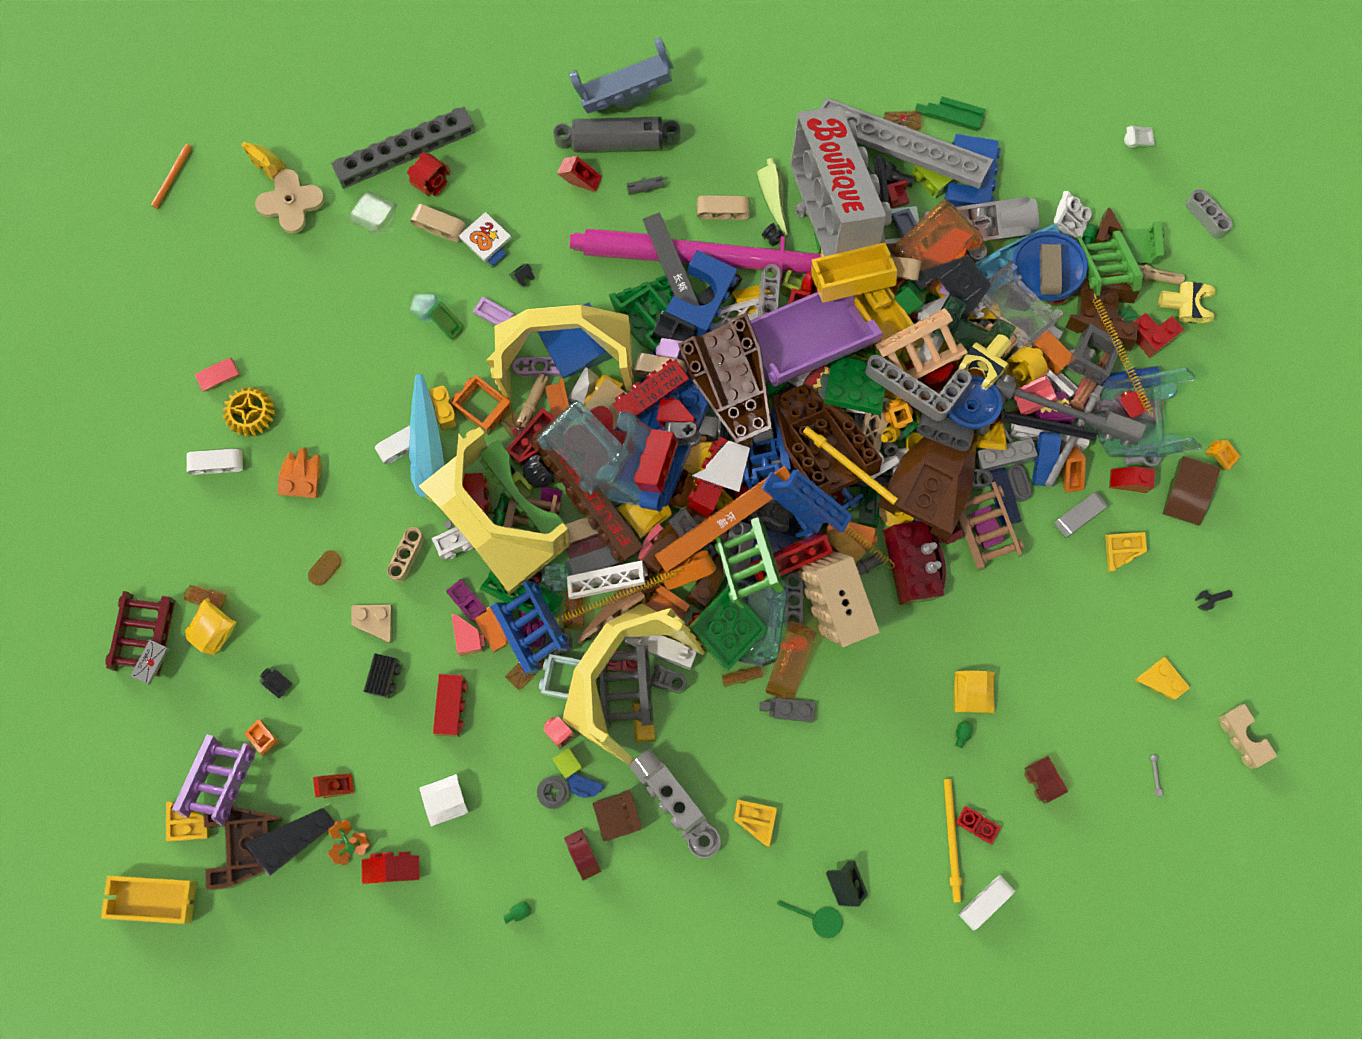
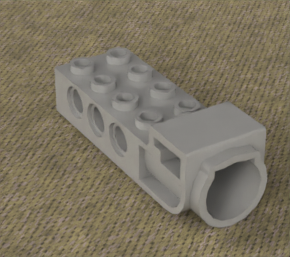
[922,197,1039,249]

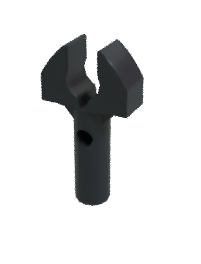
[1195,590,1233,611]

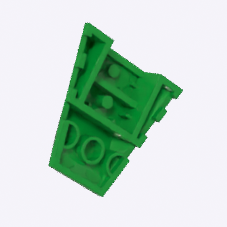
[609,275,700,351]

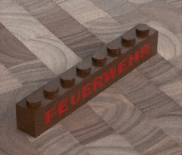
[531,422,643,564]

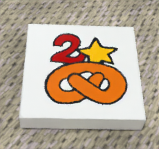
[459,212,511,262]

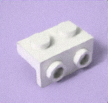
[432,527,474,560]

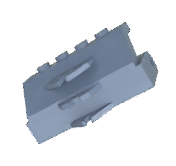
[569,37,674,114]

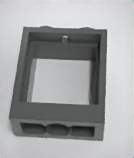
[1067,324,1123,384]

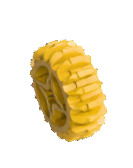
[222,386,275,437]

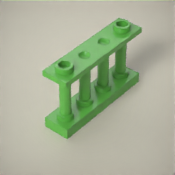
[1076,231,1143,296]
[715,517,785,609]

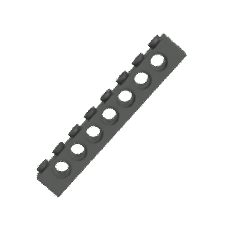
[331,106,475,189]

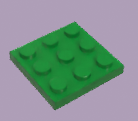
[824,357,885,415]
[688,586,768,671]

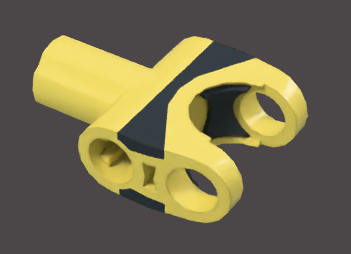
[1158,282,1215,323]
[958,334,1011,390]

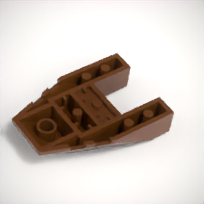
[640,487,744,610]

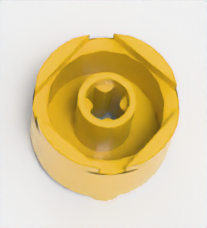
[1004,347,1049,389]

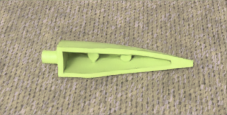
[757,158,788,236]

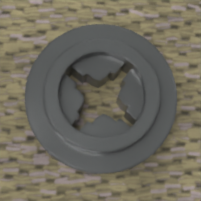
[537,776,569,809]

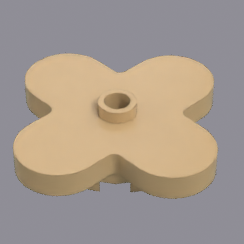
[255,169,324,234]

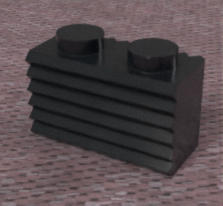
[363,653,402,699]

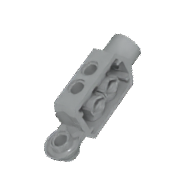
[629,748,721,858]

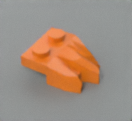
[278,447,322,498]

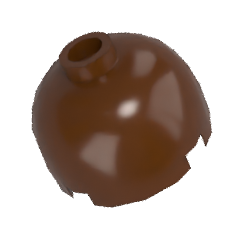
[669,469,696,508]

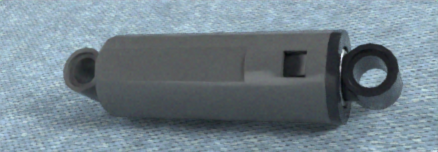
[553,117,680,152]

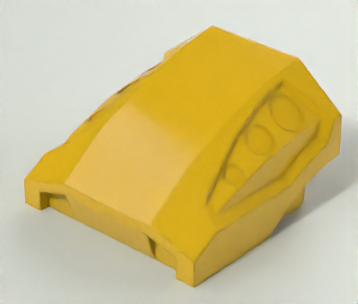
[241,142,286,180]
[616,500,672,540]
[185,598,237,655]
[953,671,995,714]

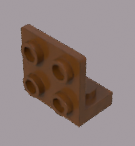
[593,790,642,842]

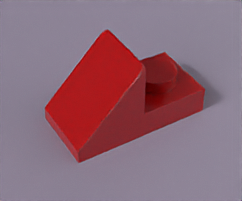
[313,773,354,798]

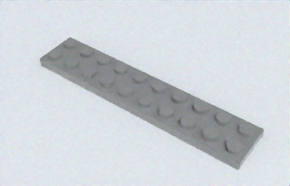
[820,97,993,189]

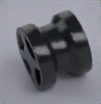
[761,223,785,246]

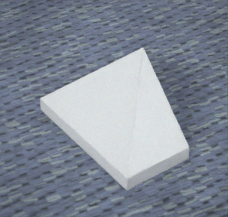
[568,368,600,409]

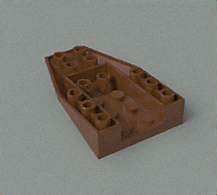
[772,383,882,495]
[877,434,978,541]

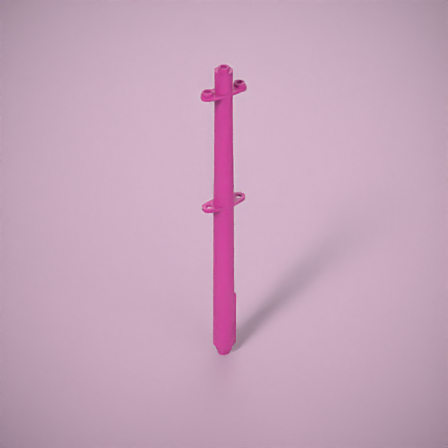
[569,229,906,285]

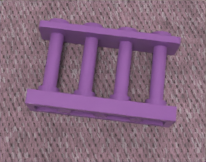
[172,735,256,825]

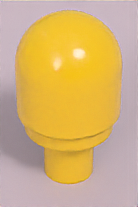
[881,425,900,442]

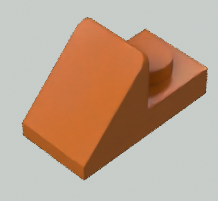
[244,719,281,755]

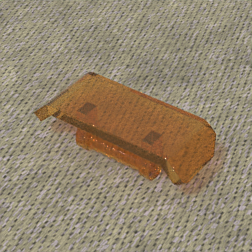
[765,621,816,699]

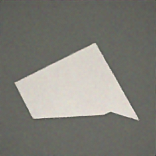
[692,441,750,492]

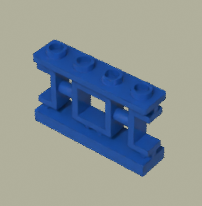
[737,409,793,489]

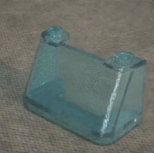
[537,400,629,495]
[594,411,652,506]
[727,580,787,667]

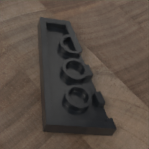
[244,808,335,877]

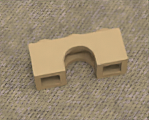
[1218,704,1277,769]

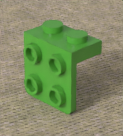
[1122,221,1166,264]

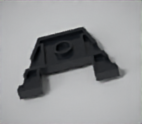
[914,254,991,334]

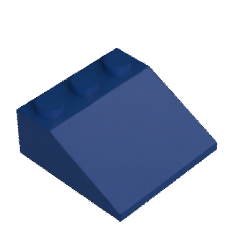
[537,302,613,379]

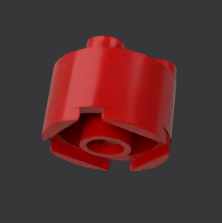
[407,152,450,197]

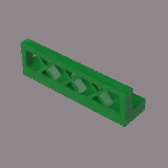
[480,569,563,620]

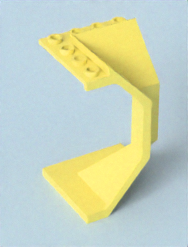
[486,305,634,402]
[419,427,570,595]
[562,603,705,766]

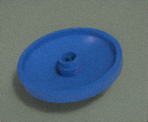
[1011,231,1088,301]

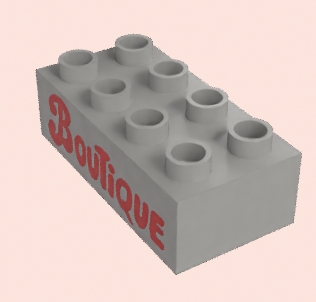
[790,106,892,256]

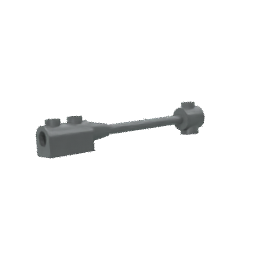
[994,373,1146,448]

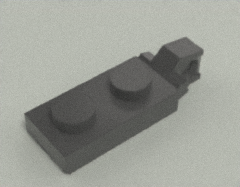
[759,698,815,723]

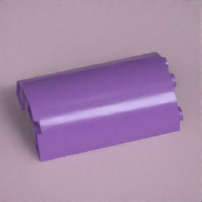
[750,292,882,386]

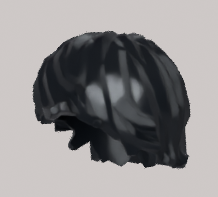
[523,454,556,487]

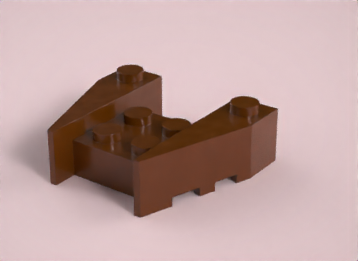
[1066,274,1140,351]
[204,805,282,890]

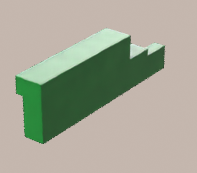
[914,96,985,132]

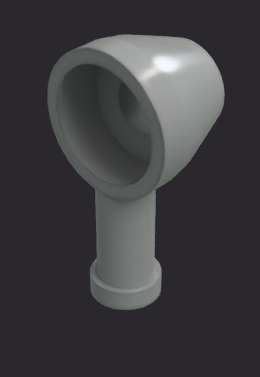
[1124,448,1161,467]

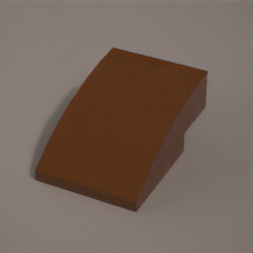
[1162,456,1220,526]

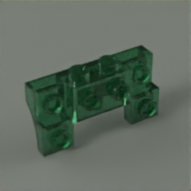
[933,294,1016,359]

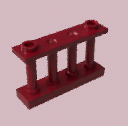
[105,591,176,677]

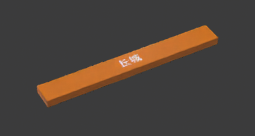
[655,466,791,572]

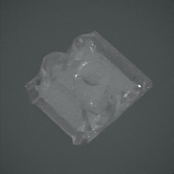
[348,191,397,235]

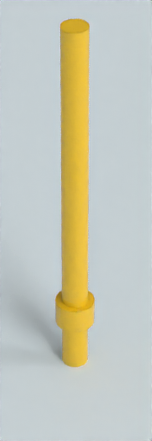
[803,427,898,505]
[944,779,962,902]

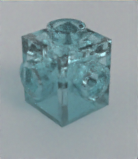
[410,293,438,322]
[542,563,569,592]

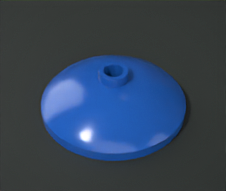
[947,375,1002,429]

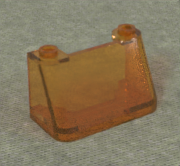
[892,200,984,292]

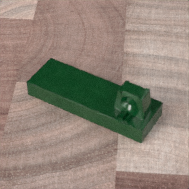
[858,474,882,528]

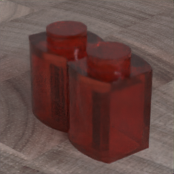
[1024,756,1068,804]

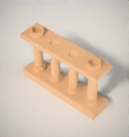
[875,308,967,387]

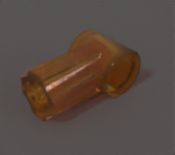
[184,585,227,610]
[563,589,584,628]

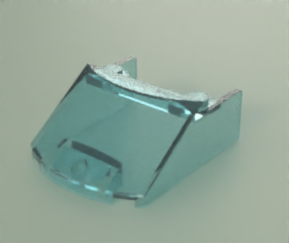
[1095,367,1202,457]

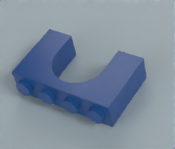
[943,134,1001,208]
[665,250,738,336]

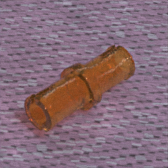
[721,665,763,687]

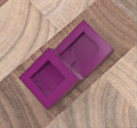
[446,579,486,621]

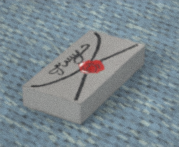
[130,640,169,685]

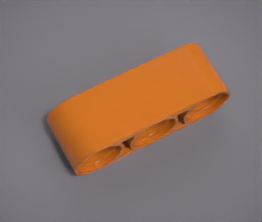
[658,550,717,590]

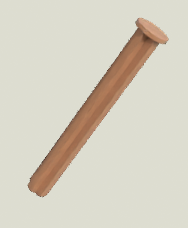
[1070,352,1109,411]

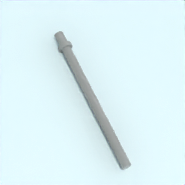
[1045,385,1104,488]

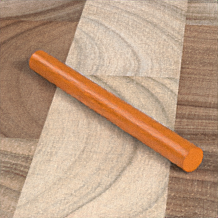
[151,144,192,209]

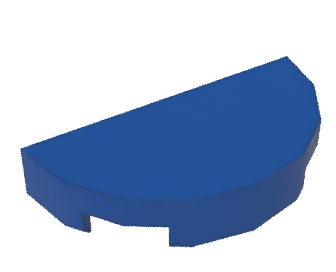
[566,773,605,798]

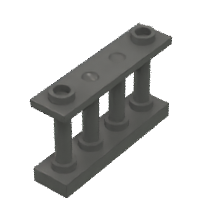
[599,645,654,728]

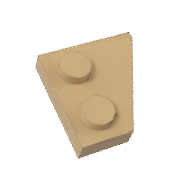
[351,604,392,643]

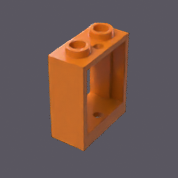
[451,375,512,435]

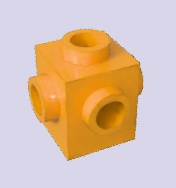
[884,399,913,428]

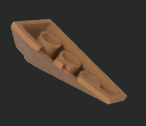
[577,586,646,646]

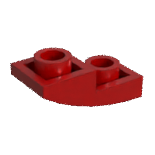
[955,806,1001,845]

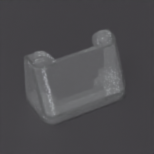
[979,261,1064,347]

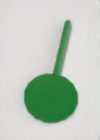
[777,901,843,938]

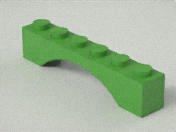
[479,440,570,534]

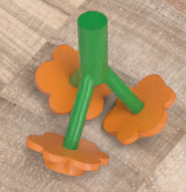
[328,820,370,865]

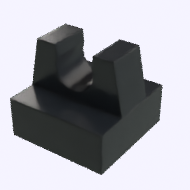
[509,263,535,287]

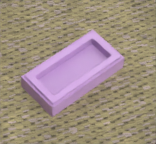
[473,296,515,326]

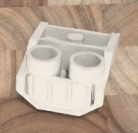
[1054,191,1092,241]
[420,774,469,827]

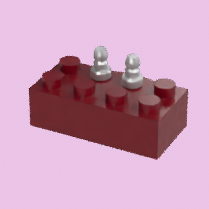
[883,521,946,605]

